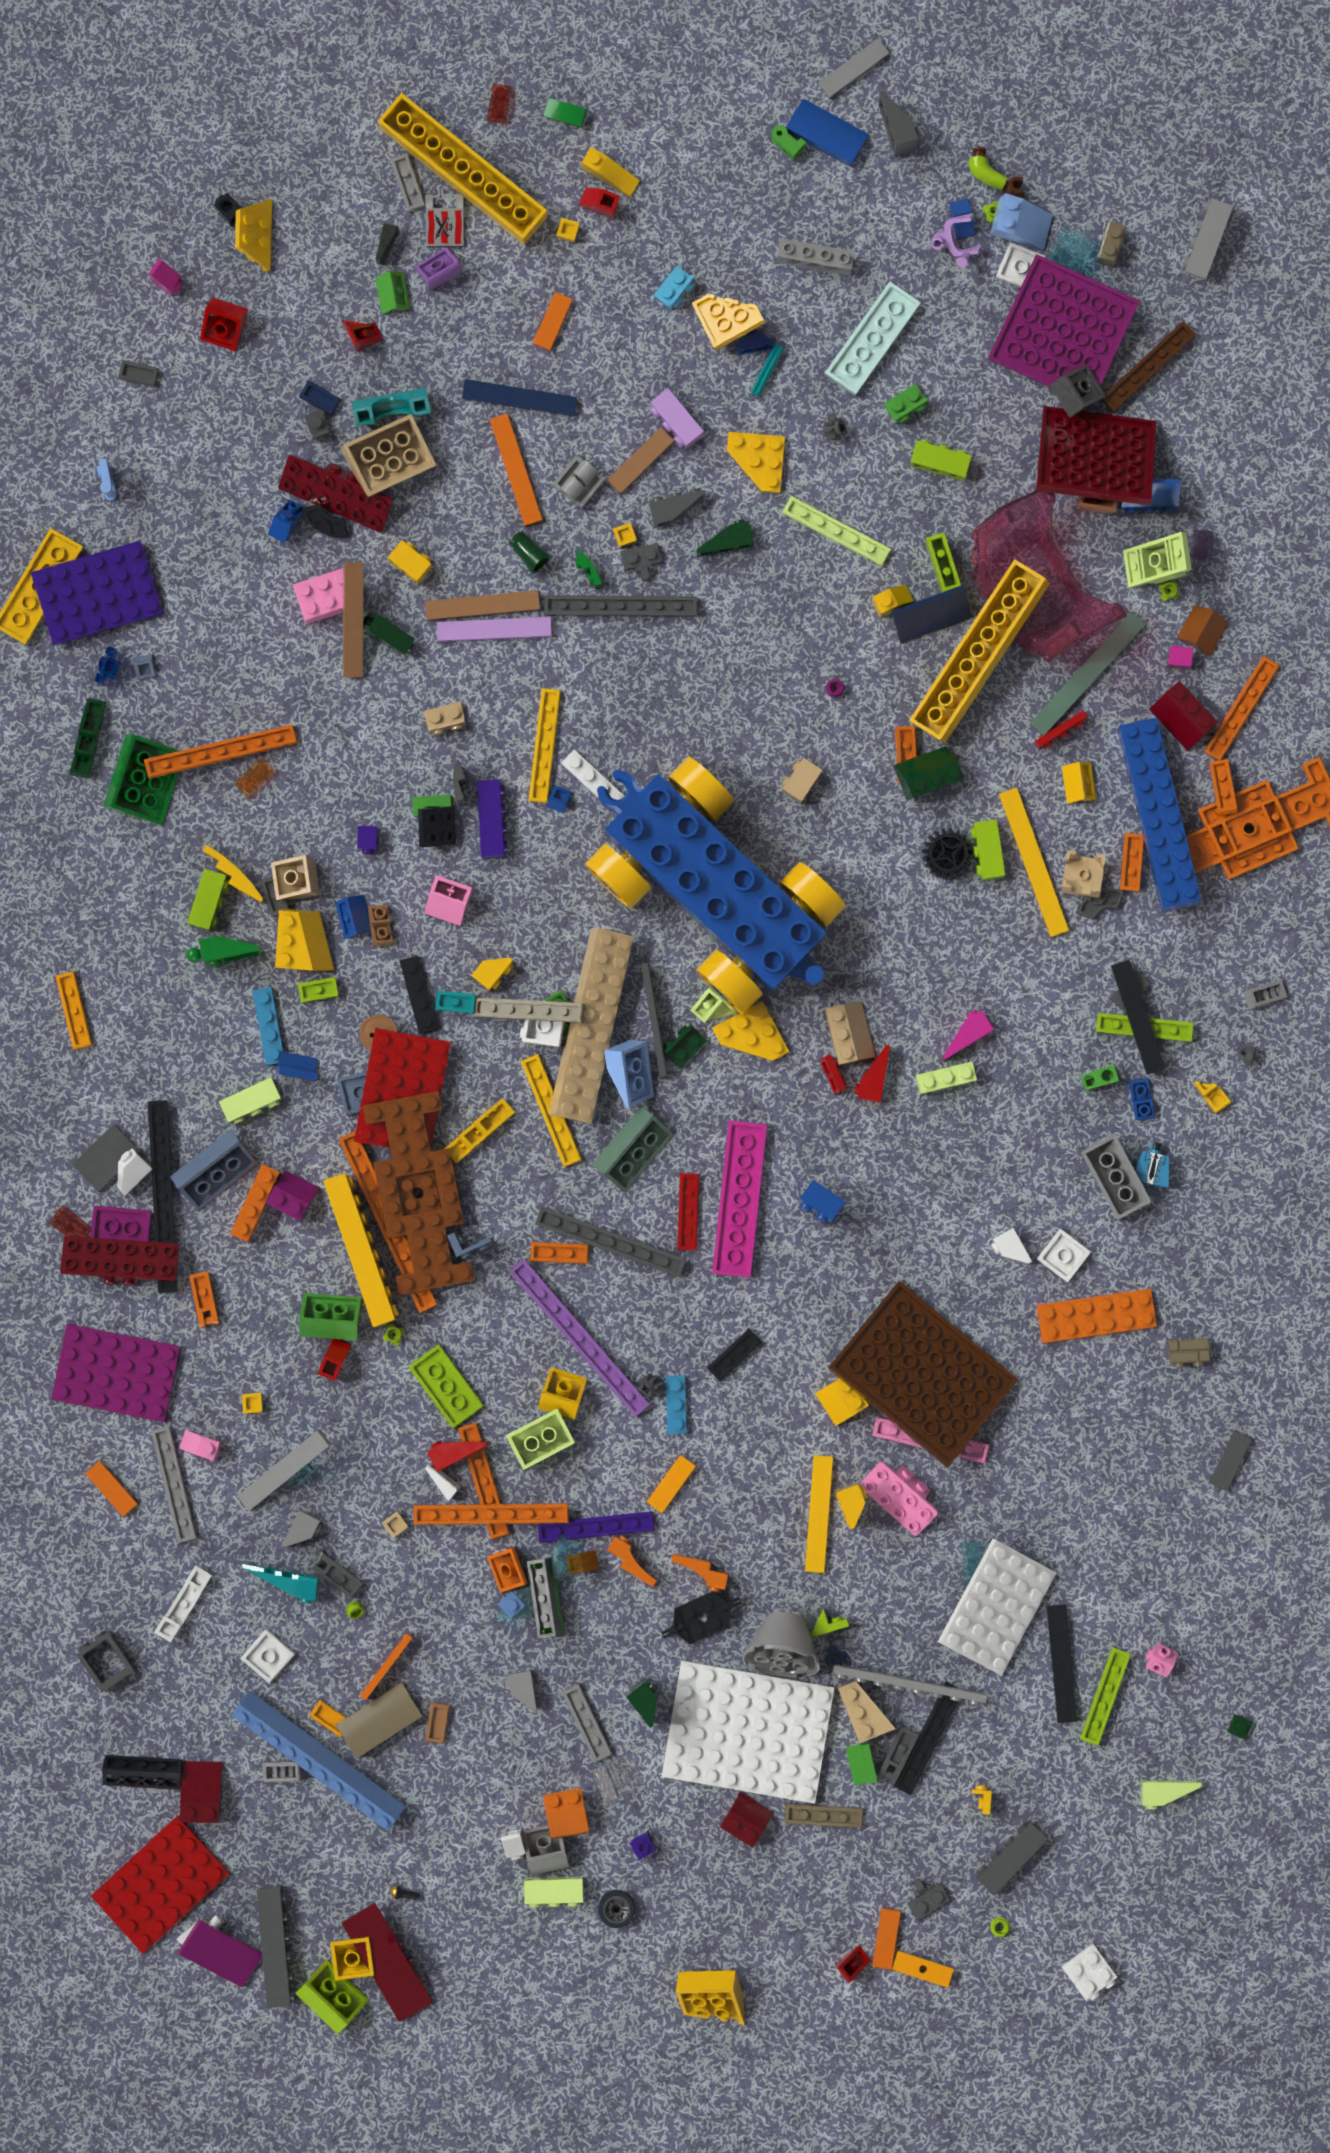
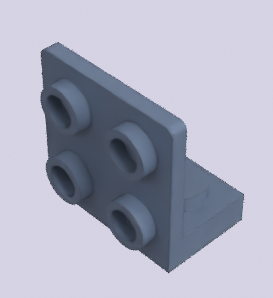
[447,1233,493,1259]

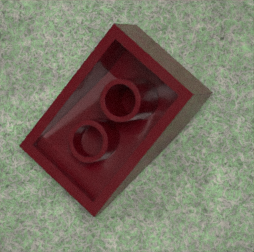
[179,1761,222,1823]

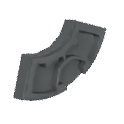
[1075,889,1125,920]

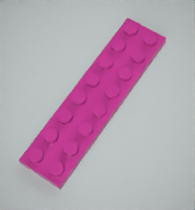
[712,1120,767,1278]

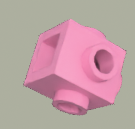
[1145,1642,1178,1678]

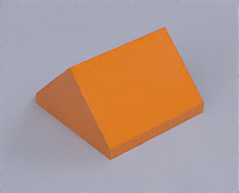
[487,1546,528,1593]

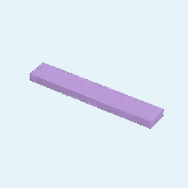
[437,617,552,642]

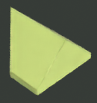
[690,986,737,1023]

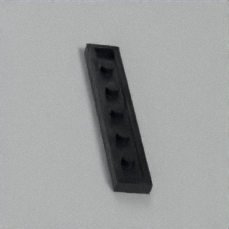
[1111,960,1165,1075]
[1046,1604,1077,1723]
[893,1682,958,1795]

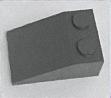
[878,91,920,157]

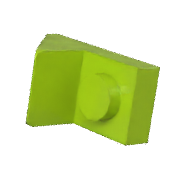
[810,1609,849,1637]

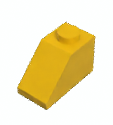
[872,584,914,618]

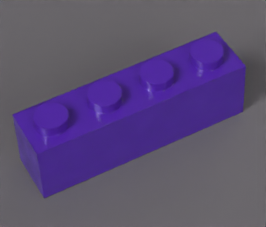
[477,779,508,859]

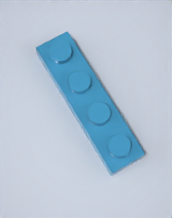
[252,987,284,1066]

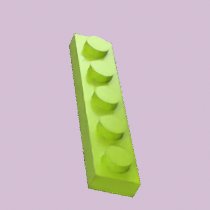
[1095,1013,1193,1042]
[1079,1647,1131,1746]

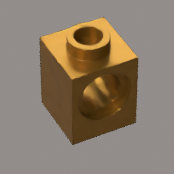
[566,1550,599,1575]

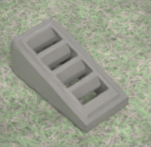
[1243,979,1288,1010]
[262,1761,305,1782]

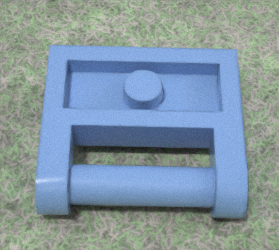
[97,458,117,501]

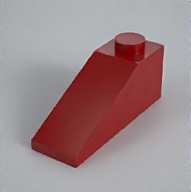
[854,1045,890,1103]
[427,1440,492,1472]

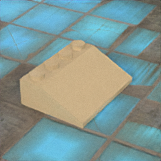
[341,414,436,497]

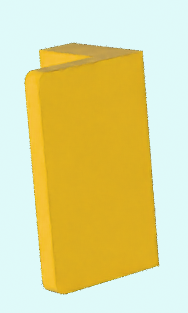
[1062,762,1096,803]

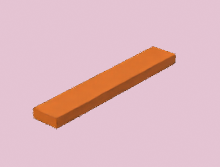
[489,414,543,527]
[1203,656,1280,761]
[458,1423,510,1540]

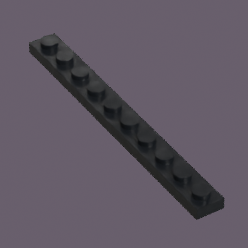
[148,1100,178,1293]

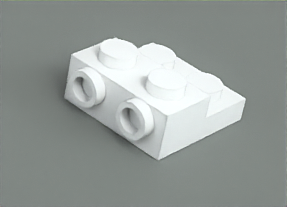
[520,1020,564,1047]
[1061,1943,1117,2001]

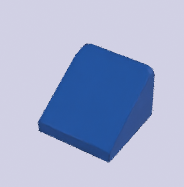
[547,786,572,813]

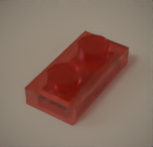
[487,83,512,124]

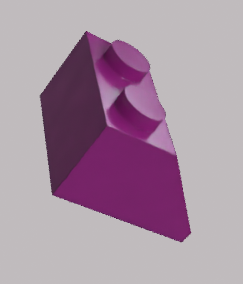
[266,1170,319,1222]

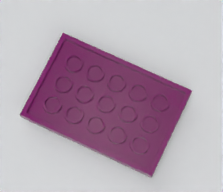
[51,1324,181,1422]

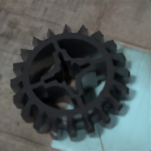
[922,828,974,880]

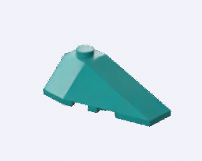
[242,1563,321,1604]

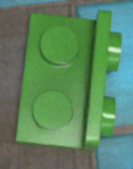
[884,384,929,424]

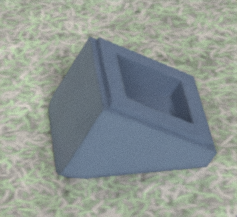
[133,654,156,680]

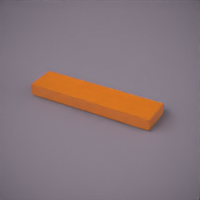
[360,1633,414,1701]

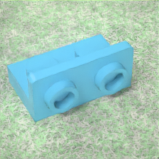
[654,266,695,310]

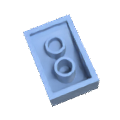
[990,193,1053,251]
[604,1040,654,1108]

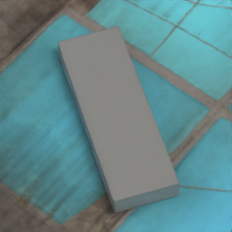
[390,153,426,213]

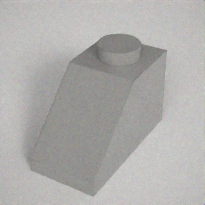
[282,1510,322,1547]
[505,1670,537,1711]

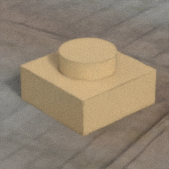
[382,1511,409,1538]

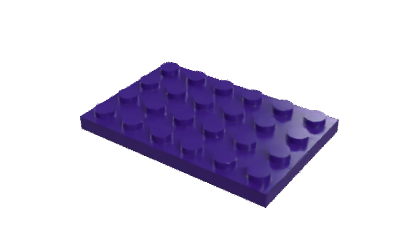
[31,540,163,646]

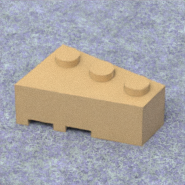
[837,1680,896,1743]

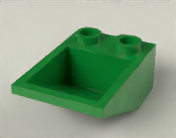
[186,936,264,968]

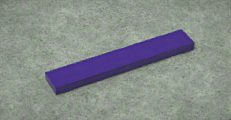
[537,1511,655,1543]

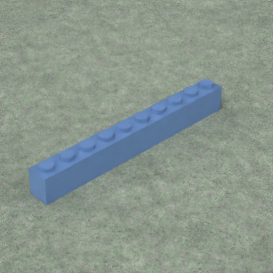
[231,1691,406,1831]

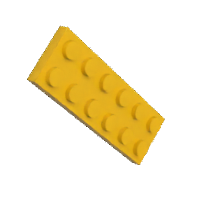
[0,528,84,645]

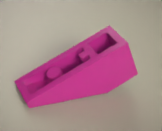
[942,1010,994,1061]

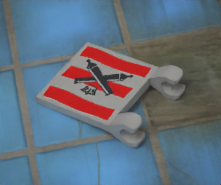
[425,194,464,247]

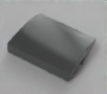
[453,760,467,806]

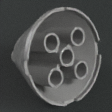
[742,1609,820,1678]

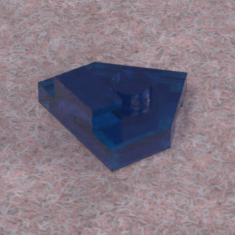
[95,646,122,687]

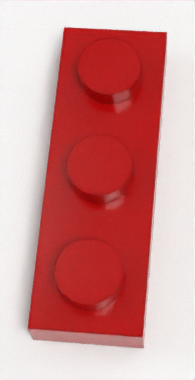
[1034,710,1088,750]

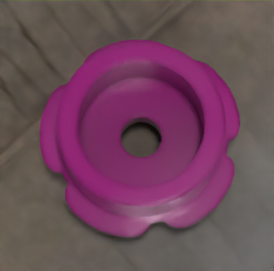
[826,679,845,697]

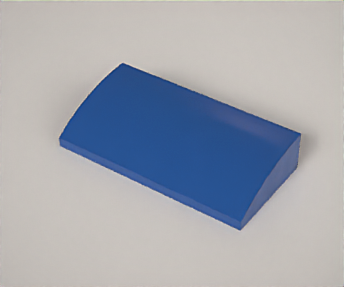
[786,99,869,167]

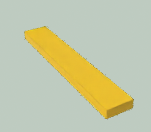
[528,688,561,803]
[521,1054,582,1167]
[805,1455,833,1573]

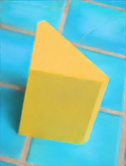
[330,1937,374,1981]

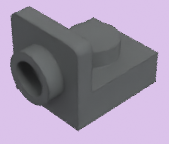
[304,409,330,440]

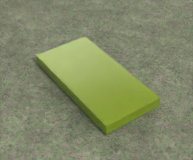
[408,1344,484,1429]

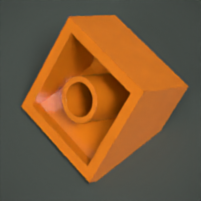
[543,1788,589,1839]

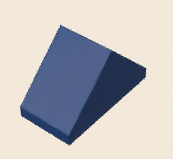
[949,199,975,240]

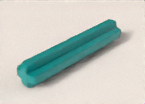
[751,344,784,397]

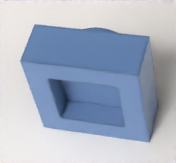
[498,1591,525,1619]

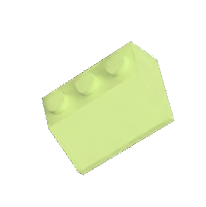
[506,1409,576,1470]

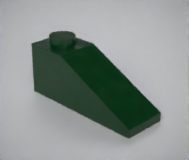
[696,519,753,557]

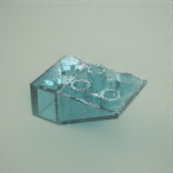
[1047,224,1097,274]

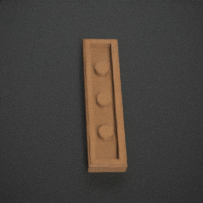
[607,427,674,495]

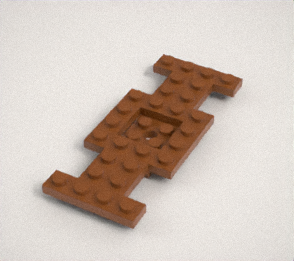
[362,1091,475,1295]

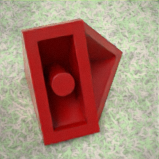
[341,320,383,352]

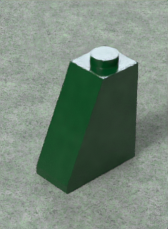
[363,612,415,655]

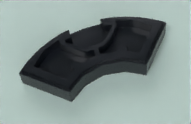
[302,503,349,537]

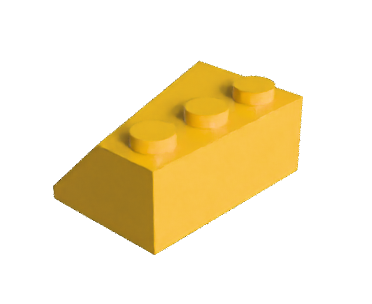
[275,908,335,971]
[676,1970,745,2025]

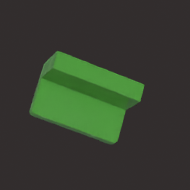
[376,271,410,314]
[846,1742,878,1785]

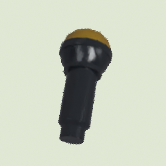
[390,1885,420,1900]

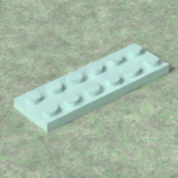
[825,282,921,396]

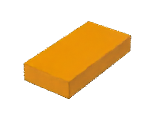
[309,1699,347,1738]

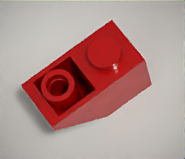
[578,187,621,219]
[317,1339,352,1381]

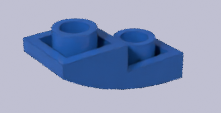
[1129,1078,1155,1120]

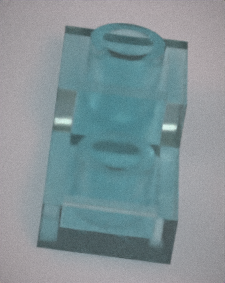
[553,1534,568,1580]

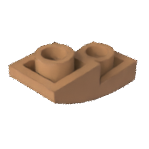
[368,904,393,947]

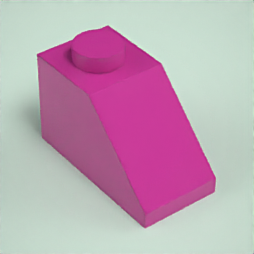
[149,258,183,296]

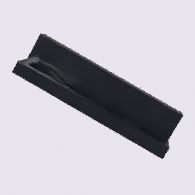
[102,1755,183,1790]

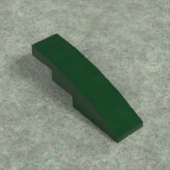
[70,698,106,779]

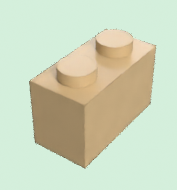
[781,757,822,804]

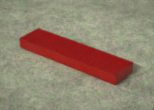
[677,1173,699,1251]

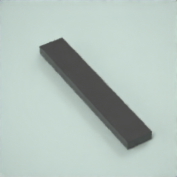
[641,963,667,1078]

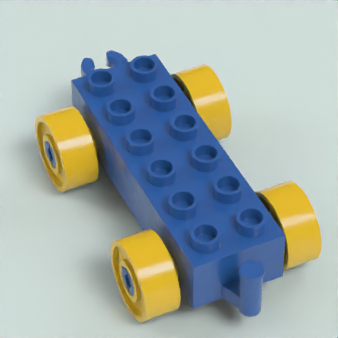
[584,756,846,1015]

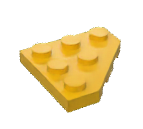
[692,294,765,350]
[727,432,785,494]
[712,1001,789,1061]

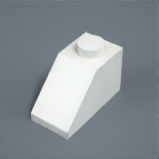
[117,1148,152,1196]
[991,1228,1032,1264]
[501,1829,526,1860]

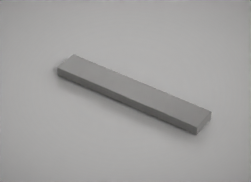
[151,1426,197,1543]
[237,1429,331,1511]

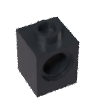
[214,193,242,226]

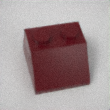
[720,1792,773,1848]

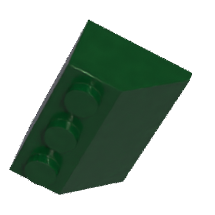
[893,746,964,801]
[626,1678,658,1728]

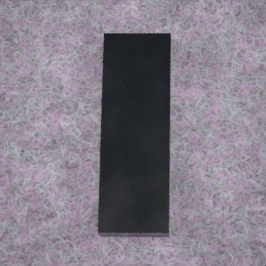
[707,1328,762,1381]

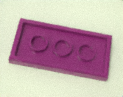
[178,1919,262,1988]

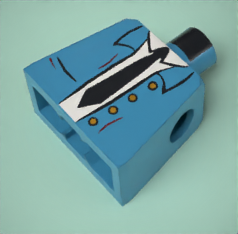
[1134,1142,1169,1188]

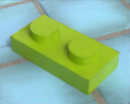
[298,977,339,1003]

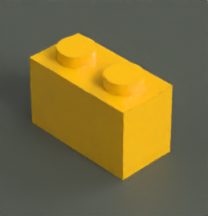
[387,540,432,584]

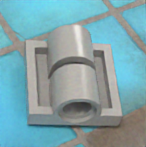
[552,455,606,509]

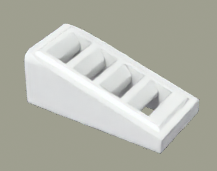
[425,1463,461,1501]

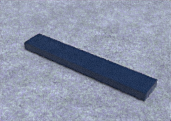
[462,379,577,417]

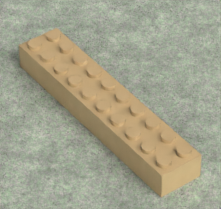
[549,927,634,1124]

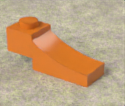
[607,1535,657,1587]
[671,1553,728,1592]

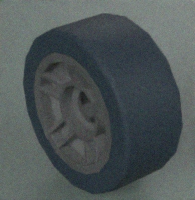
[598,1890,635,1928]

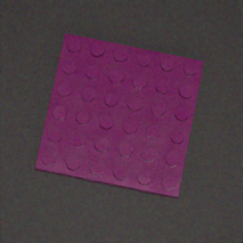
[988,254,1140,388]

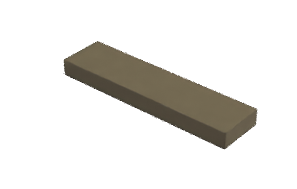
[784,1803,863,1828]

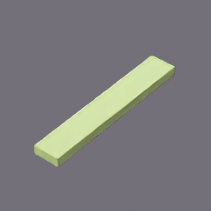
[782,496,891,566]

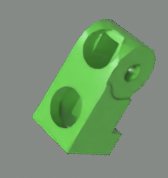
[771,125,806,161]
[1081,1065,1119,1091]

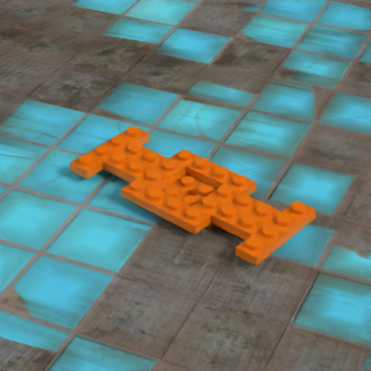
[1186,757,1330,880]

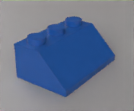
[1120,479,1181,514]

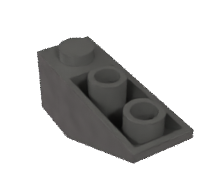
[649,488,705,528]

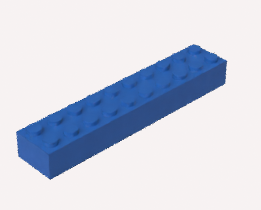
[1118,717,1201,913]

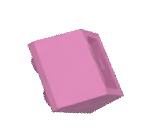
[424,875,473,926]

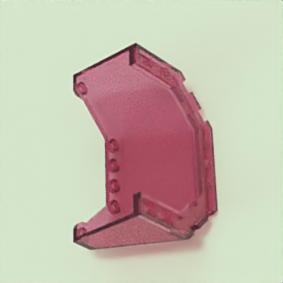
[971,491,1127,662]

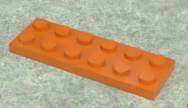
[1036,1289,1157,1343]

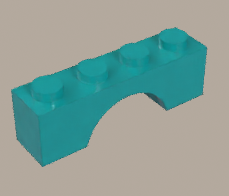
[352,387,431,427]

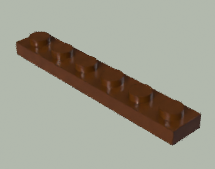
[1101,321,1196,413]

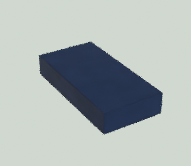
[299,380,341,416]

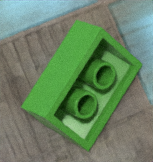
[299,1293,361,1340]

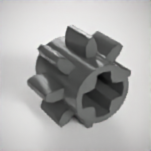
[823,416,846,441]
[640,1373,664,1398]

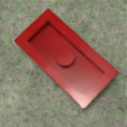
[819,1054,846,1095]

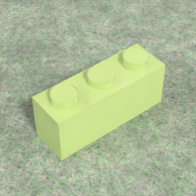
[915,1062,977,1095]
[219,1077,282,1125]
[524,1876,584,1907]

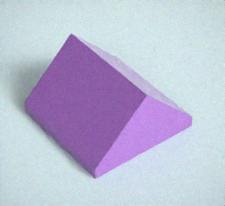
[415,247,462,291]

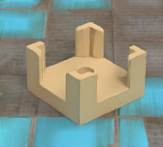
[1062,850,1106,898]

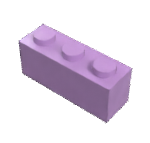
[650,388,704,449]

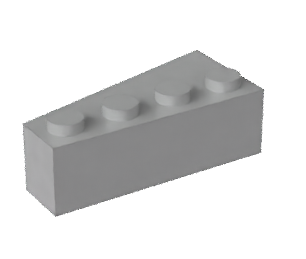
[1182,198,1233,280]

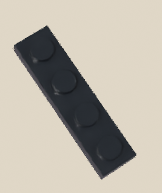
[399,955,438,1034]

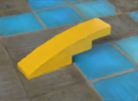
[203,845,265,904]
[444,1098,515,1165]

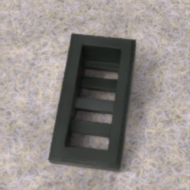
[375,223,399,265]

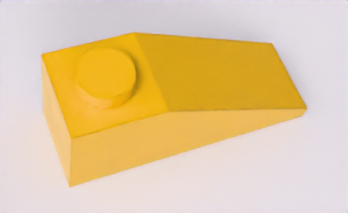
[581,147,640,197]

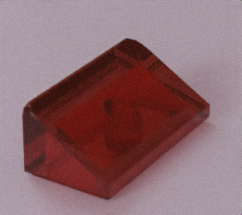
[49,1205,91,1237]

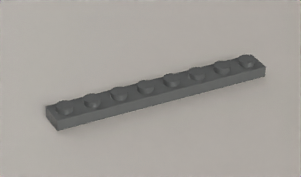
[544,595,697,617]
[535,1206,686,1277]

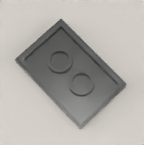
[72,1124,141,1192]

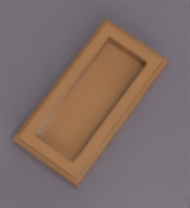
[425,1702,450,1744]

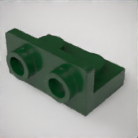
[664,1024,707,1068]

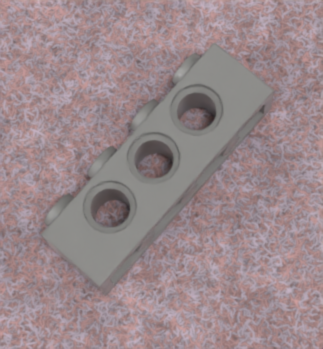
[776,238,855,276]

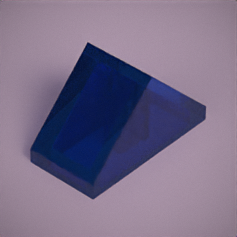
[735,329,773,355]

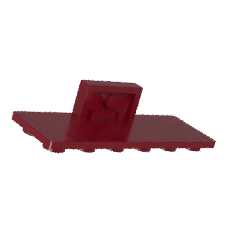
[278,454,393,533]
[60,1236,179,1286]
[342,1903,432,2022]

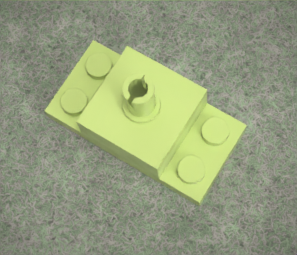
[1123,532,1192,588]

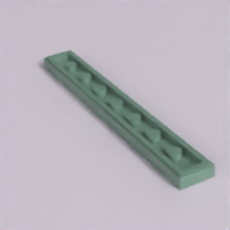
[1029,612,1146,736]

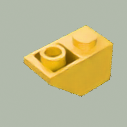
[471,958,514,991]

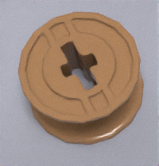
[359,1015,398,1051]

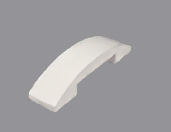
[154,1565,212,1643]

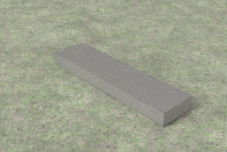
[818,38,889,99]
[562,1684,612,1763]

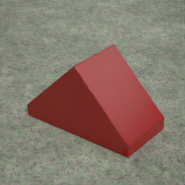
[836,1945,871,1983]

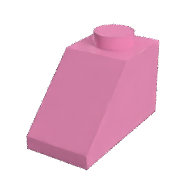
[180,1430,222,1461]

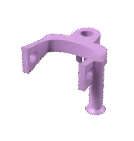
[931,213,982,268]

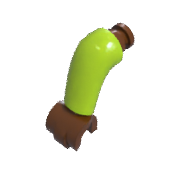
[968,147,1025,199]

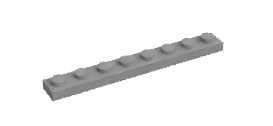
[832,1664,987,1705]

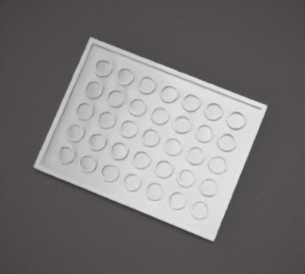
[662,1660,834,1804]

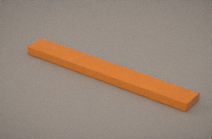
[144,724,297,779]
[413,1503,569,1525]

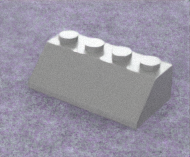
[1081,1134,1152,1220]

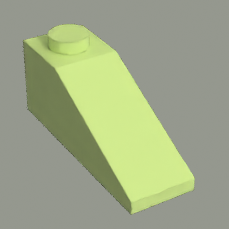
[1141,1780,1202,1809]

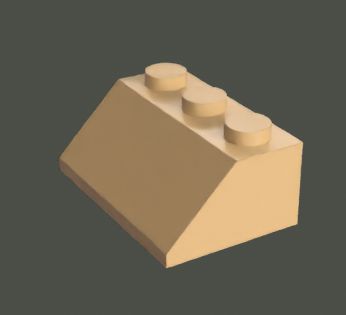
[824,1001,875,1066]

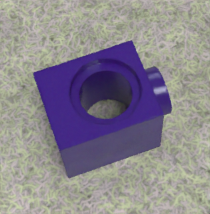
[357,826,378,854]
[630,1831,656,1860]

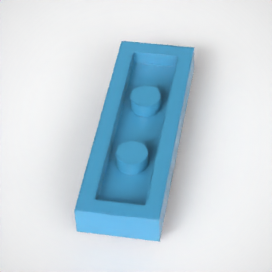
[666,1375,687,1434]

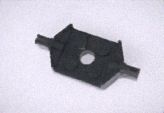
[661,1591,742,1645]

